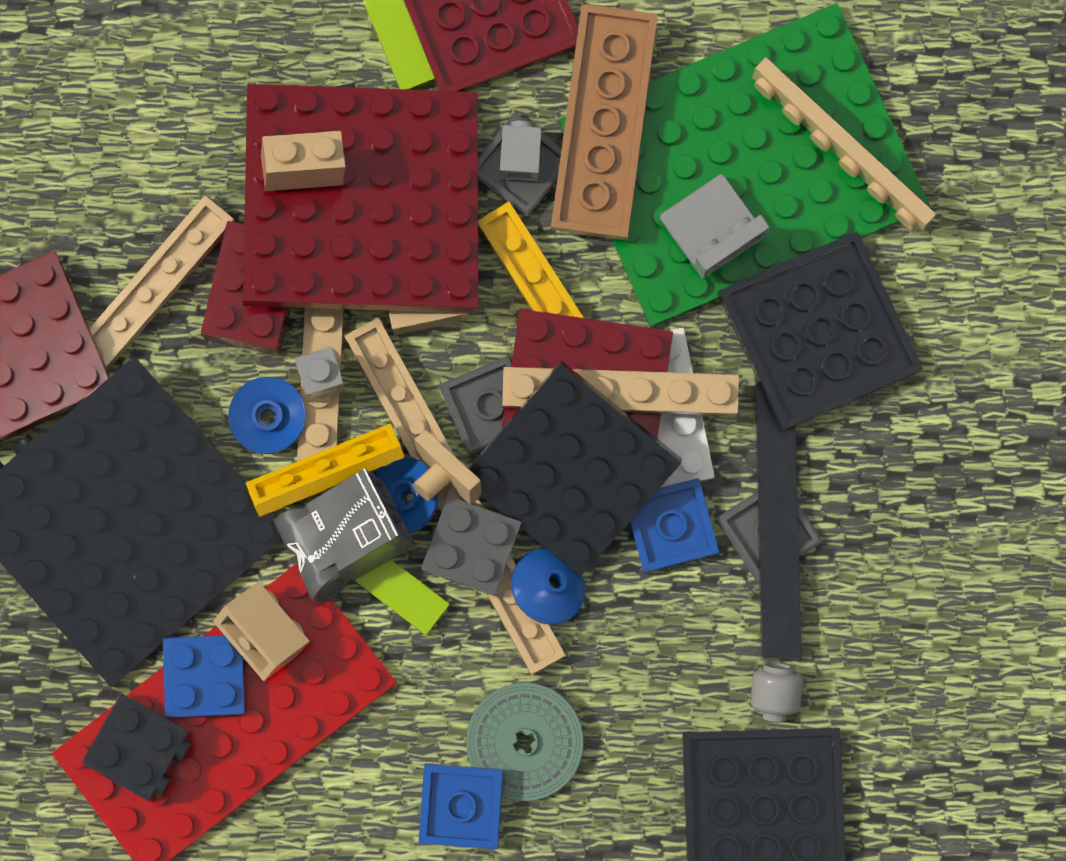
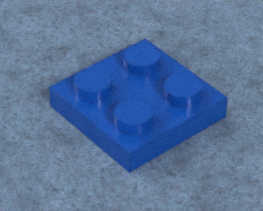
[630,478,719,574]
[163,636,246,718]
[418,763,504,849]

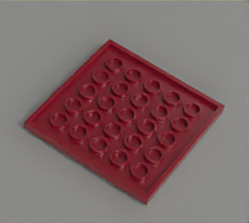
[243,84,478,313]

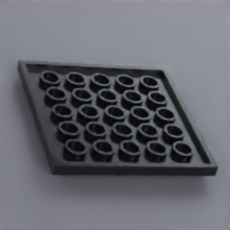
[0,356,281,687]

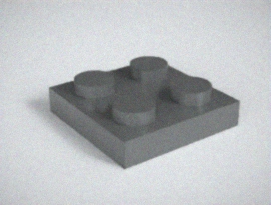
[421,496,522,597]

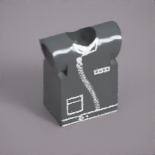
[273,468,416,606]

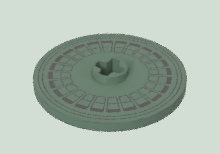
[466,682,584,801]

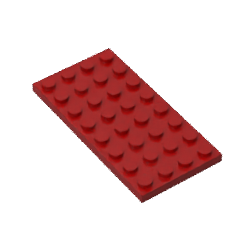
[51,563,397,861]

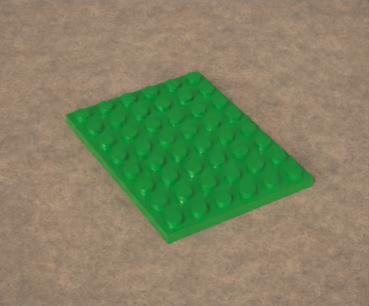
[559,3,931,328]

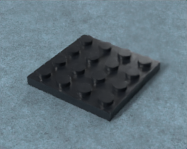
[717,231,923,432]
[468,360,682,576]
[682,728,846,861]

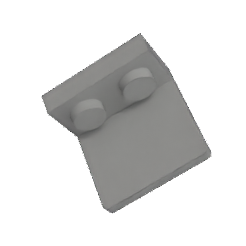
[660,175,769,280]

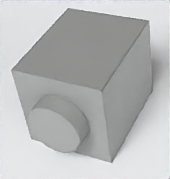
[500,121,541,181]
[294,347,346,402]

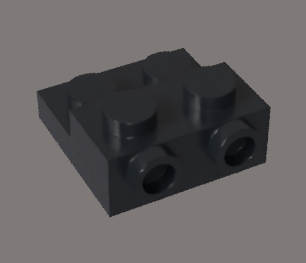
[81,693,192,802]

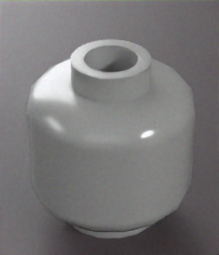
[750,662,803,722]

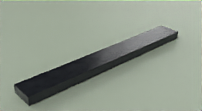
[754,374,802,659]

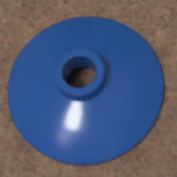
[228,377,306,454]
[375,457,439,534]
[511,549,585,625]

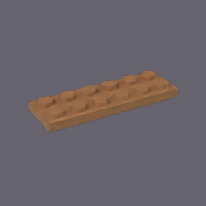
[551,4,658,241]

